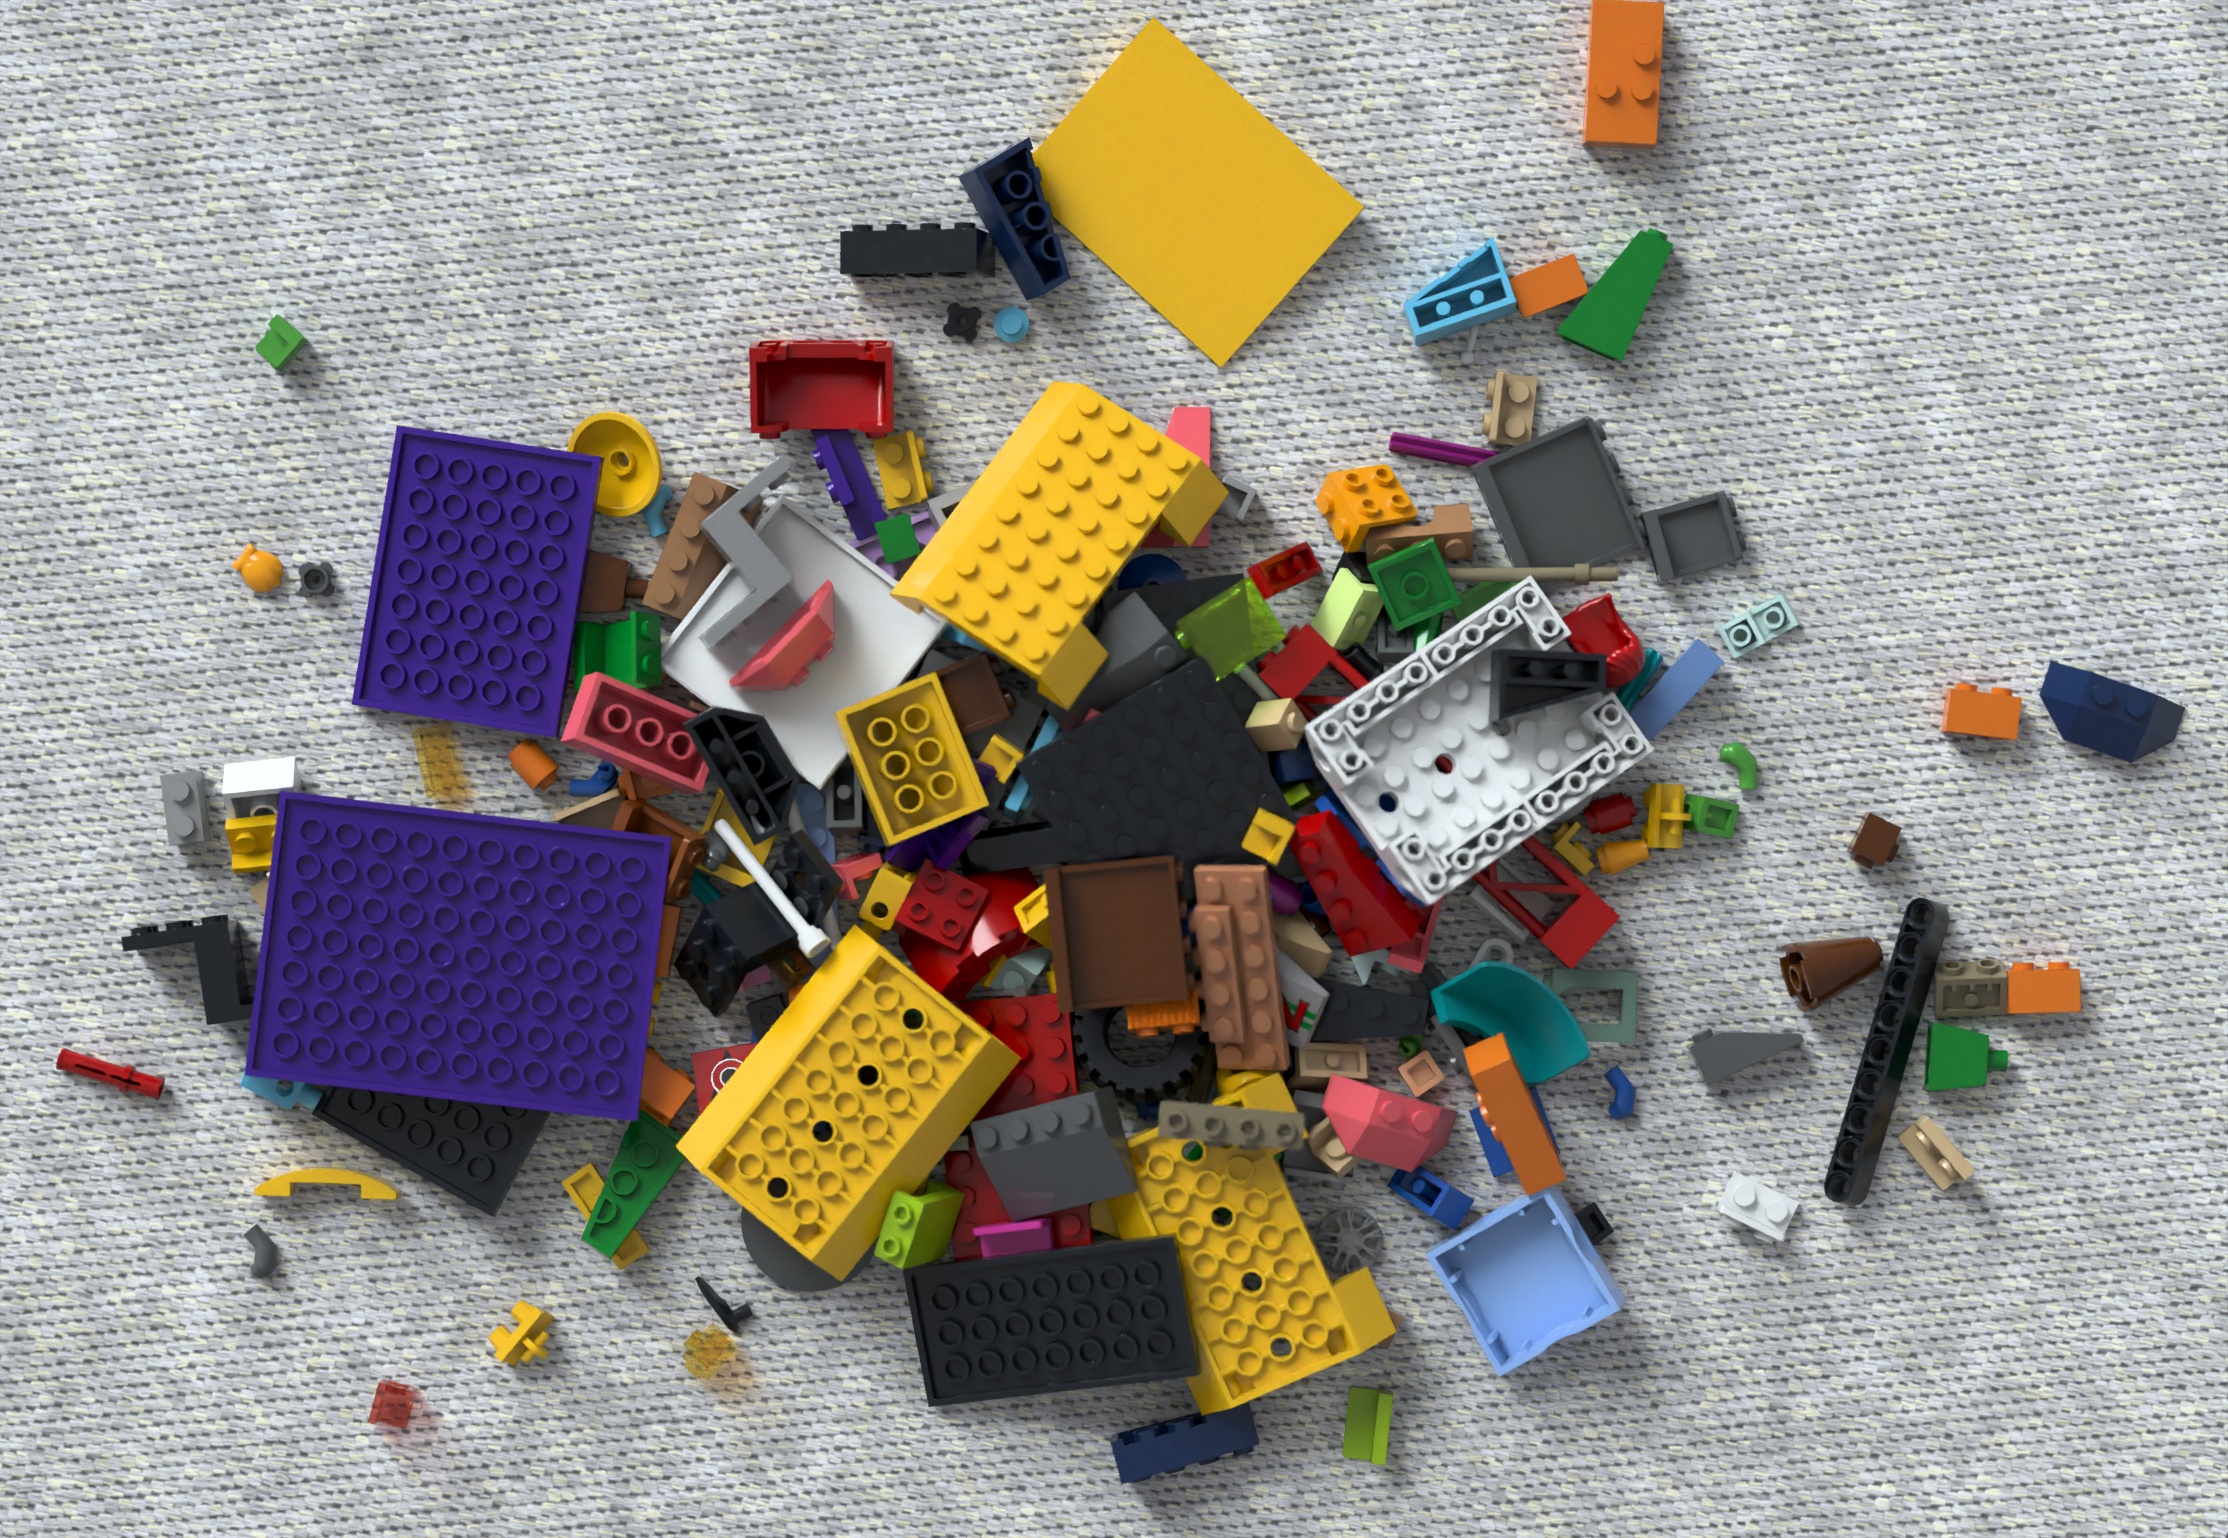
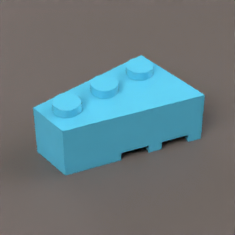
[1404,237,1517,347]

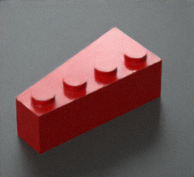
[1288,810,1423,957]

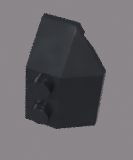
[683,706,800,846]

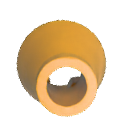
[1596,839,1650,876]

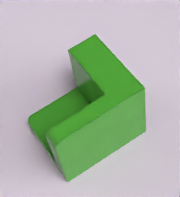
[255,314,309,372]

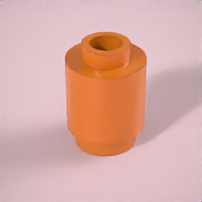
[507,738,559,791]

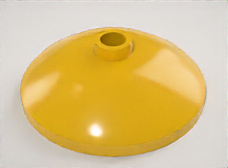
[567,411,662,517]

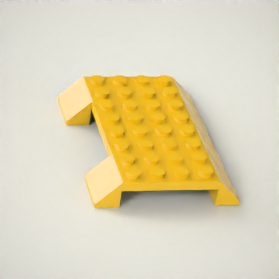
[890,381,1229,711]

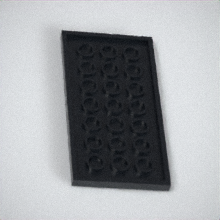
[903,1233,1202,1407]

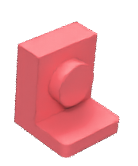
[830,850,883,901]

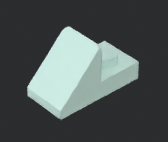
[990,947,1052,998]
[1351,948,1409,987]

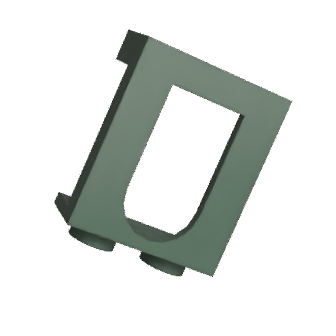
[1543,967,1638,1043]

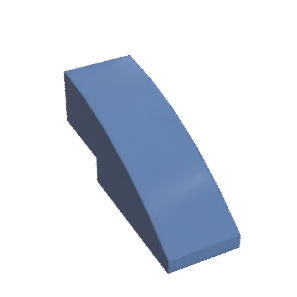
[1628,638,1724,742]

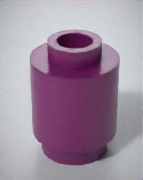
[1267,868,1303,916]

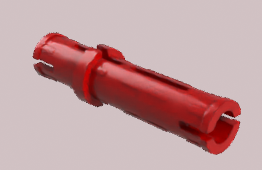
[56,1048,165,1100]

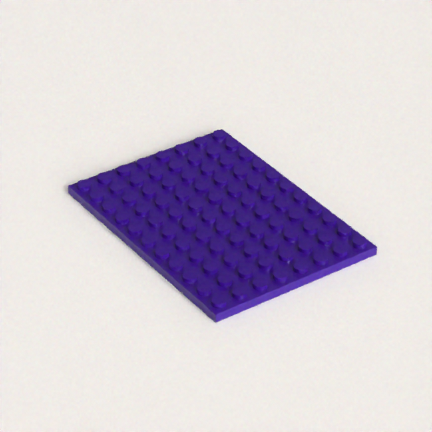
[245,791,673,1121]

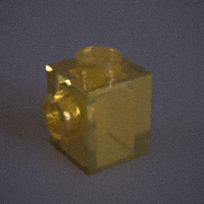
[682,1322,739,1380]

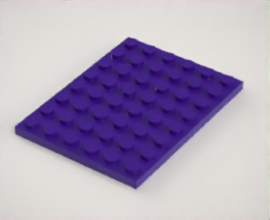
[352,425,604,738]

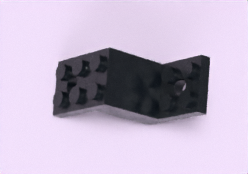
[674,829,844,1018]
[121,914,254,1025]

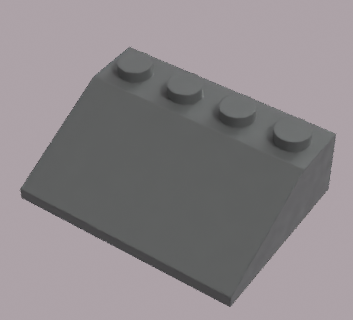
[970,1086,1140,1222]

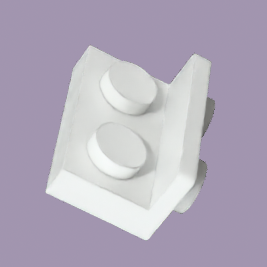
[1716,1171,1800,1244]

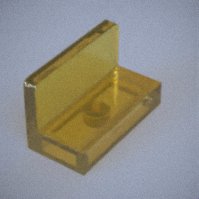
[412,722,467,799]

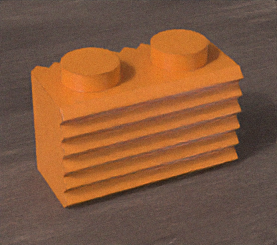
[1126,980,1201,1038]

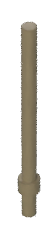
[1447,564,1618,585]

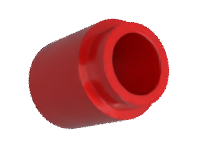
[1583,791,1638,835]

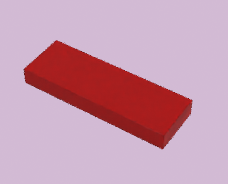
[1246,541,1323,601]

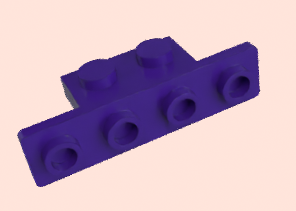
[810,429,887,541]
[886,757,997,873]

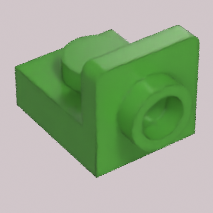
[1683,794,1740,839]

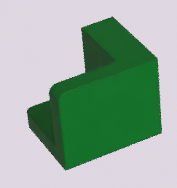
[874,514,922,564]

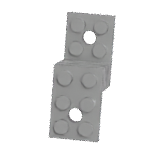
[697,454,794,649]

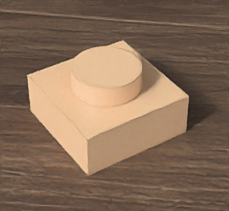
[1396,1047,1446,1098]

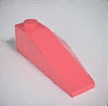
[1138,407,1210,548]

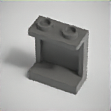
[1639,490,1747,583]

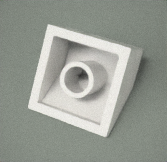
[222,757,302,819]

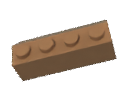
[641,472,763,620]

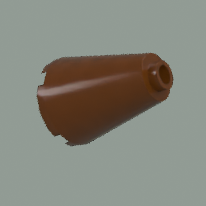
[1780,936,1883,1013]

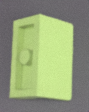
[1312,568,1384,650]

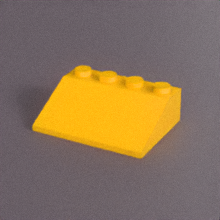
[832,672,989,846]

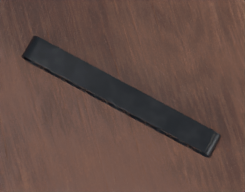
[1824,898,1950,1206]

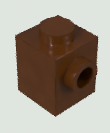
[1847,812,1902,869]

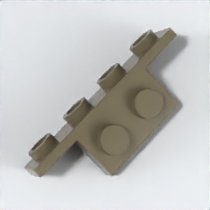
[1158,1100,1305,1150]

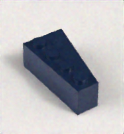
[1111,1401,1259,1484]

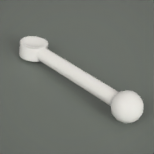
[1461,325,1480,364]

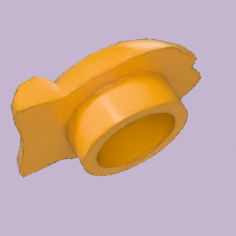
[231,543,284,593]

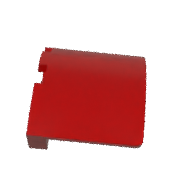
[899,867,1044,1001]

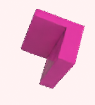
[973,1217,1055,1257]

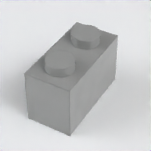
[160,771,212,846]

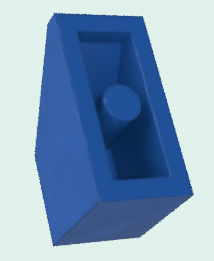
[1387,1166,1474,1230]

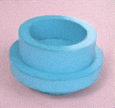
[994,307,1029,343]

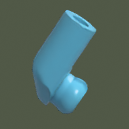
[642,485,673,538]

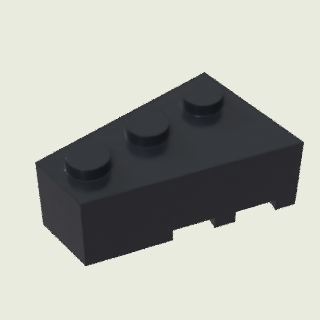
[1489,648,1607,722]

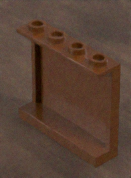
[1044,855,1196,1014]

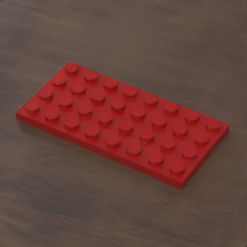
[944,993,1094,1261]

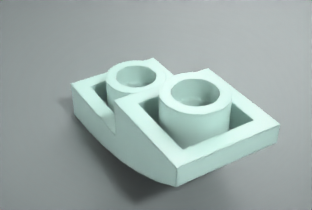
[1718,592,1800,659]

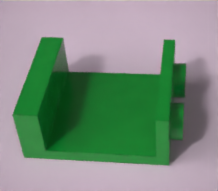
[574,611,661,693]

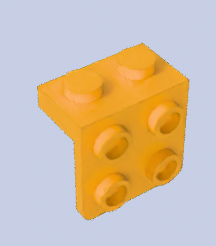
[1315,464,1417,553]

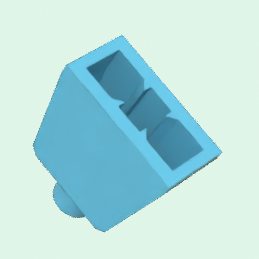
[239,1071,323,1110]

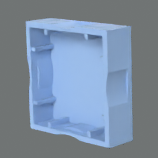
[1426,1184,1626,1377]

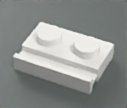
[1466,858,1554,944]

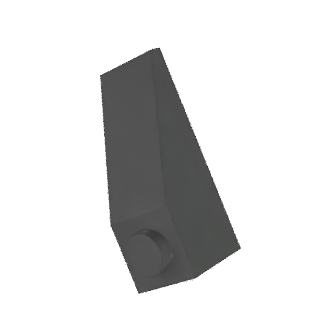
[1686,1028,1804,1086]

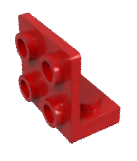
[891,859,988,952]

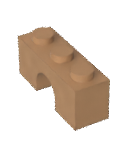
[1364,503,1473,567]

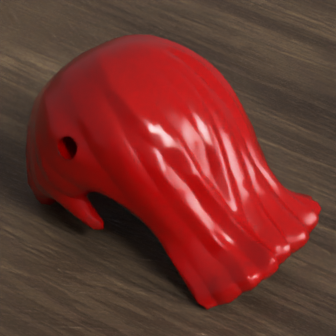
[1562,593,1645,688]

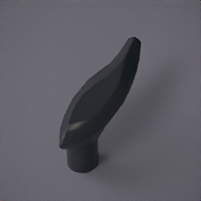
[695,1276,753,1332]

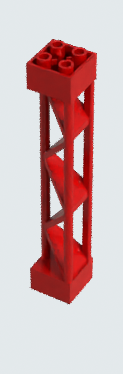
[1257,623,1620,969]

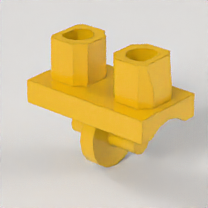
[1641,783,1691,849]
[488,1300,555,1366]

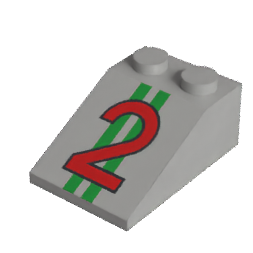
[1276,946,1329,1050]

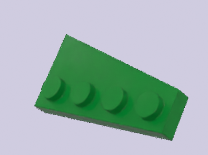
[581,1108,687,1261]

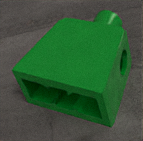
[1924,1022,2008,1091]

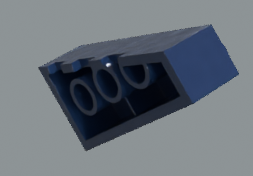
[958,137,1071,301]

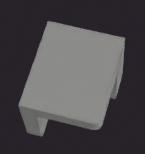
[1216,475,1257,524]

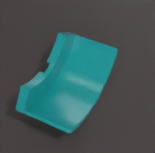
[1430,960,1591,1087]

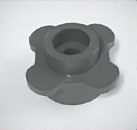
[298,562,335,598]

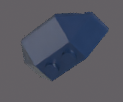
[2039,661,2185,763]

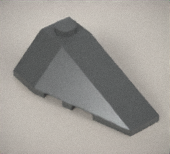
[1044,591,1188,733]

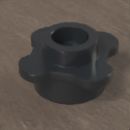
[943,303,981,341]

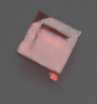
[368,1379,418,1428]

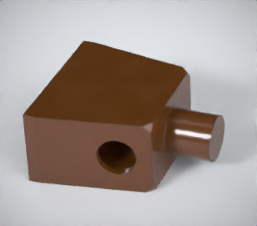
[579,549,650,613]

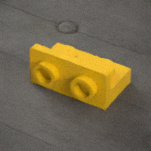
[872,430,934,510]
[225,814,277,874]

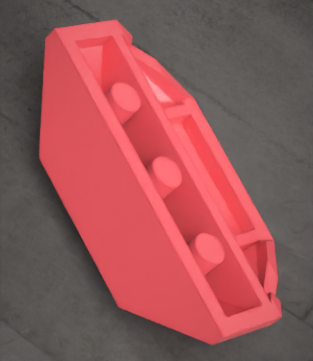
[729,579,835,692]
[1321,1073,1458,1172]

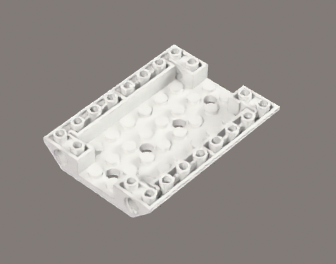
[1304,575,1654,906]

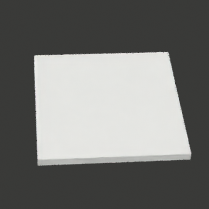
[661,494,950,791]

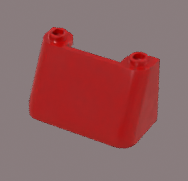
[749,340,895,439]

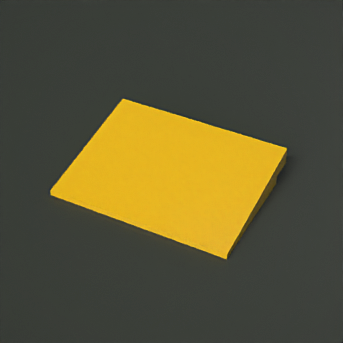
[1032,16,1364,368]

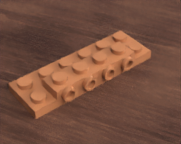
[1189,865,1290,1070]

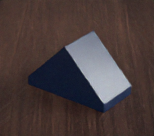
[1268,742,1313,789]

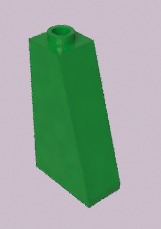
[1555,228,1673,364]

